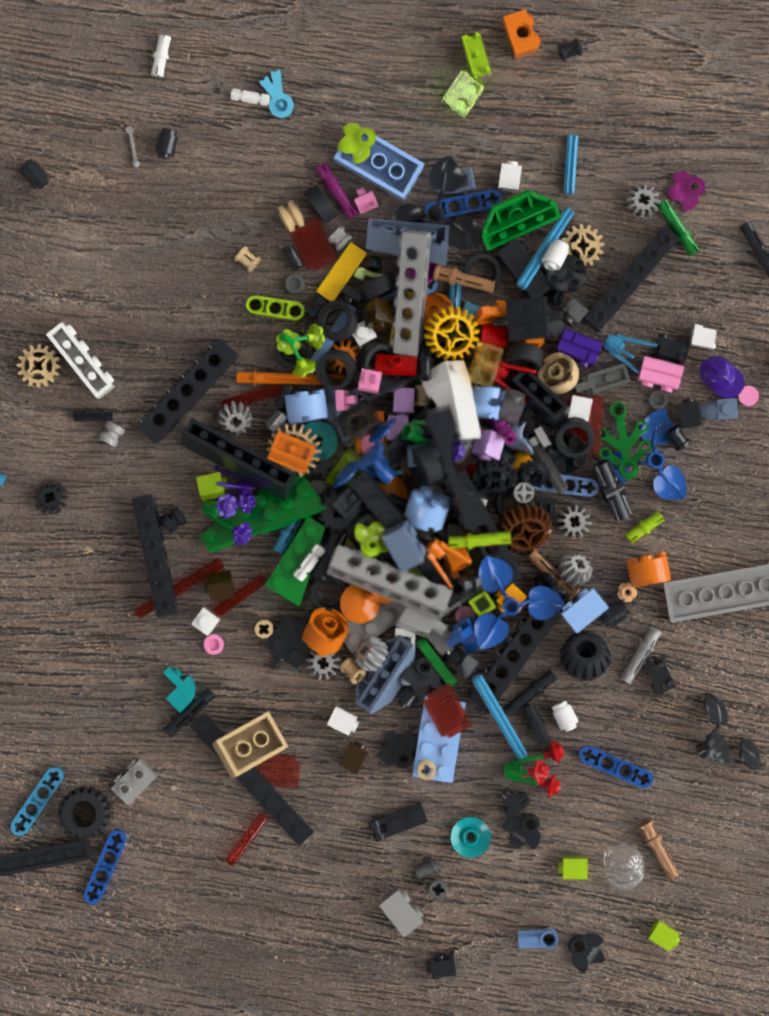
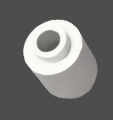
[542,240,569,271]
[551,700,579,732]

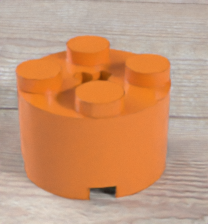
[626,552,671,588]
[302,608,349,657]

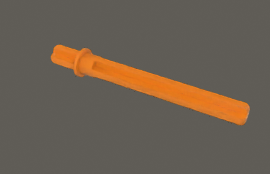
[236,370,346,386]

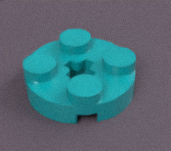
[301,422,338,462]

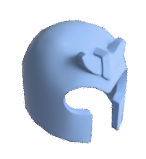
[473,385,505,421]

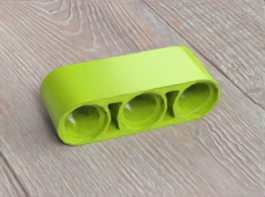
[246,296,305,322]

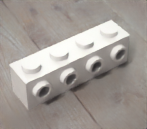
[46,322,115,400]

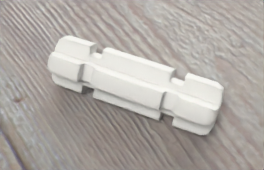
[230,88,270,106]
[293,544,325,581]

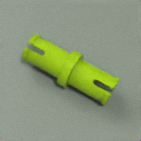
[625,510,665,544]

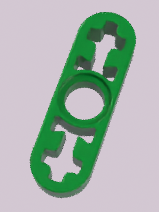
[415,637,458,689]

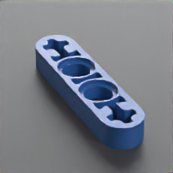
[425,190,502,218]
[579,745,653,788]
[84,829,127,905]

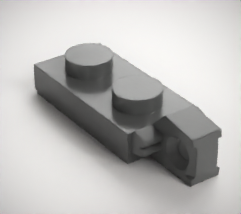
[573,363,631,395]

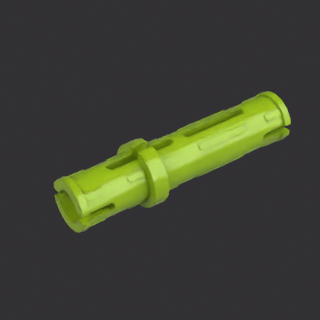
[449,531,511,549]

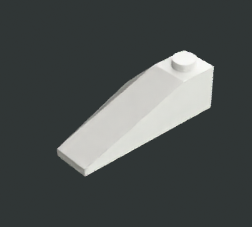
[421,360,481,439]

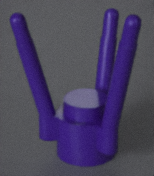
[212,467,253,501]

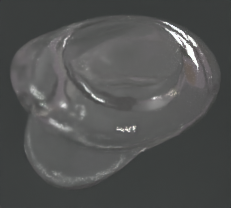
[603,843,645,892]

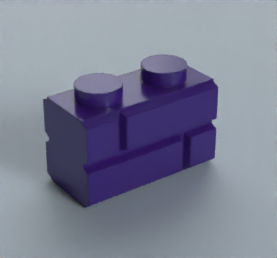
[555,328,603,368]

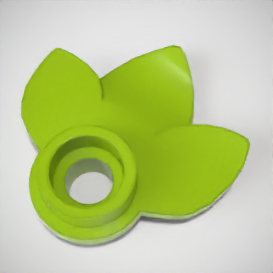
[337,123,376,164]
[354,521,389,558]

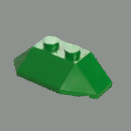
[481,189,561,251]

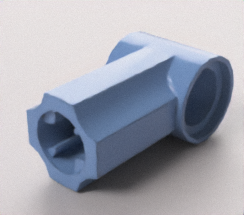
[518,927,558,949]

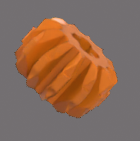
[328,341,359,374]

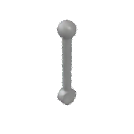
[126,126,140,168]

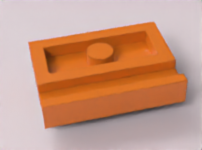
[267,431,316,474]

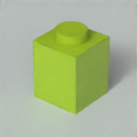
[196,472,228,501]
[468,590,496,617]
[558,856,588,879]
[646,919,680,952]

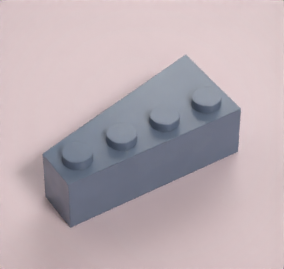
[366,218,449,265]

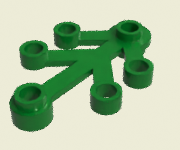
[596,402,652,480]

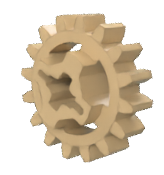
[561,224,605,267]
[16,344,62,388]

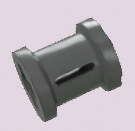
[429,878,447,899]

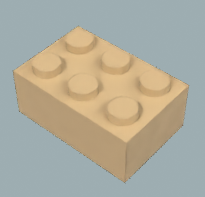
[212,711,288,779]

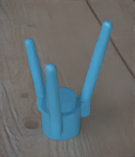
[604,334,657,374]

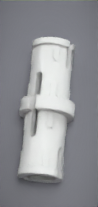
[151,35,171,78]

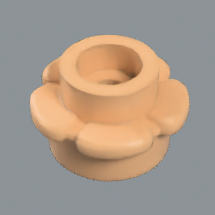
[617,582,637,602]

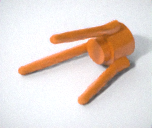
[425,538,472,589]

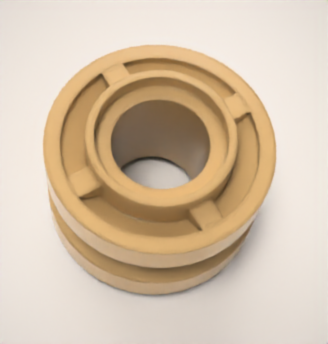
[277,200,305,233]

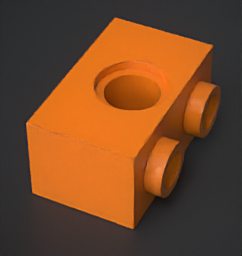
[502,9,541,59]

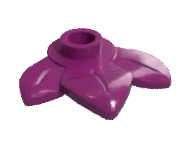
[666,171,706,212]

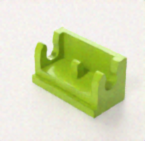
[461,32,491,79]

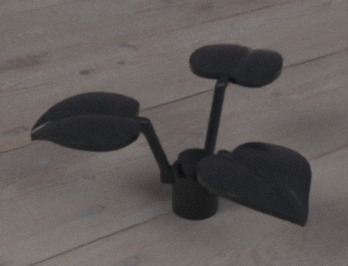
[392,156,480,249]
[696,693,761,770]

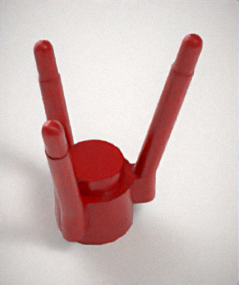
[489,361,536,404]

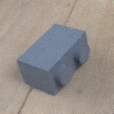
[382,520,426,572]

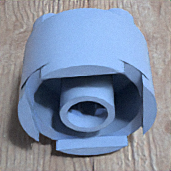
[285,390,328,424]
[404,486,450,531]

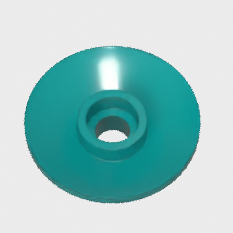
[451,817,491,858]

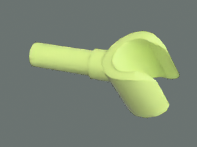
[353,267,383,281]

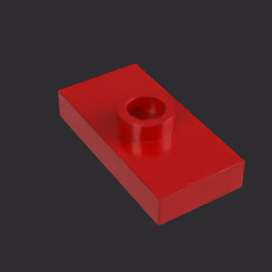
[375,354,418,376]

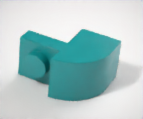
[163,666,196,713]

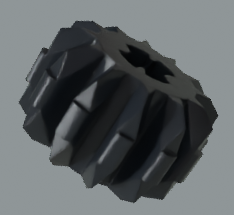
[33,480,69,515]

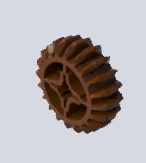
[497,503,552,553]

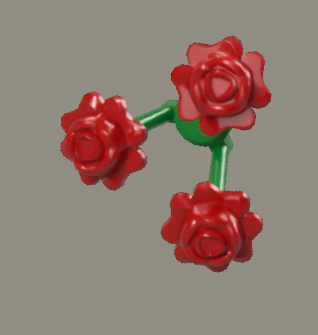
[504,740,564,798]

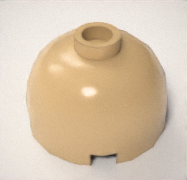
[538,352,579,394]

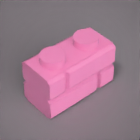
[637,356,684,393]

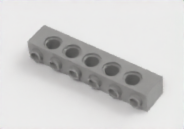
[391,230,431,356]
[326,545,452,620]

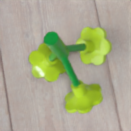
[276,324,325,378]

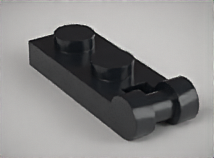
[368,802,428,842]

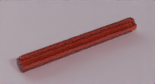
[135,558,224,618]

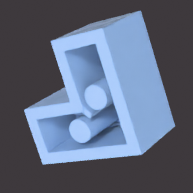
[560,588,609,633]

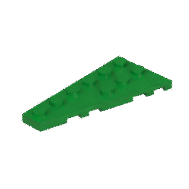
[198,472,327,553]

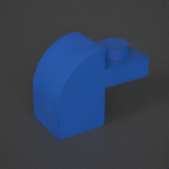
[446,617,479,654]

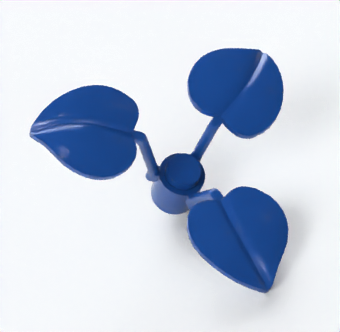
[595,409,687,500]
[333,418,397,488]
[474,556,565,649]

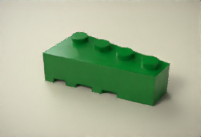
[265,518,326,607]

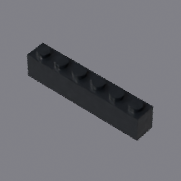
[181,418,297,501]

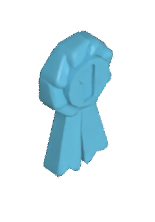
[259,70,294,119]

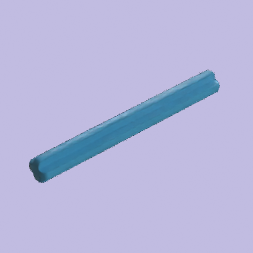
[516,207,574,290]
[472,675,527,759]

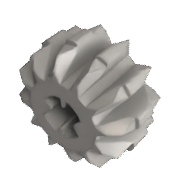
[626,183,661,218]
[218,400,252,436]
[557,505,592,539]
[557,552,593,587]
[355,636,389,672]
[306,650,340,680]

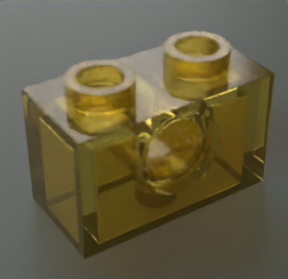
[468,342,503,387]

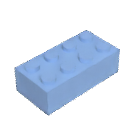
[334,127,424,202]
[412,695,466,783]

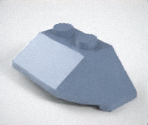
[355,635,415,714]

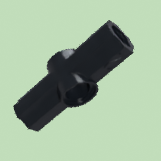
[593,459,632,521]
[311,530,348,583]

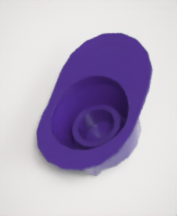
[700,356,744,399]

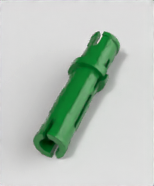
[657,199,701,257]

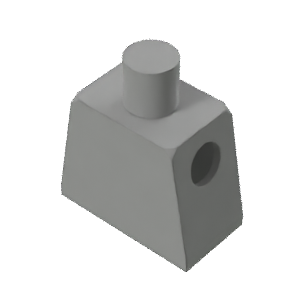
[395,594,448,638]

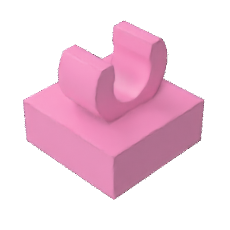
[354,187,378,215]
[358,369,382,394]
[335,390,359,411]

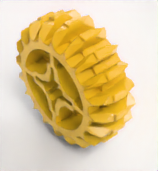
[424,306,479,361]

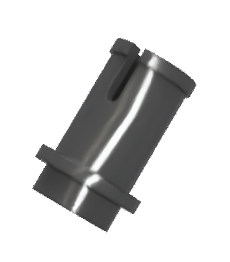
[414,858,442,880]

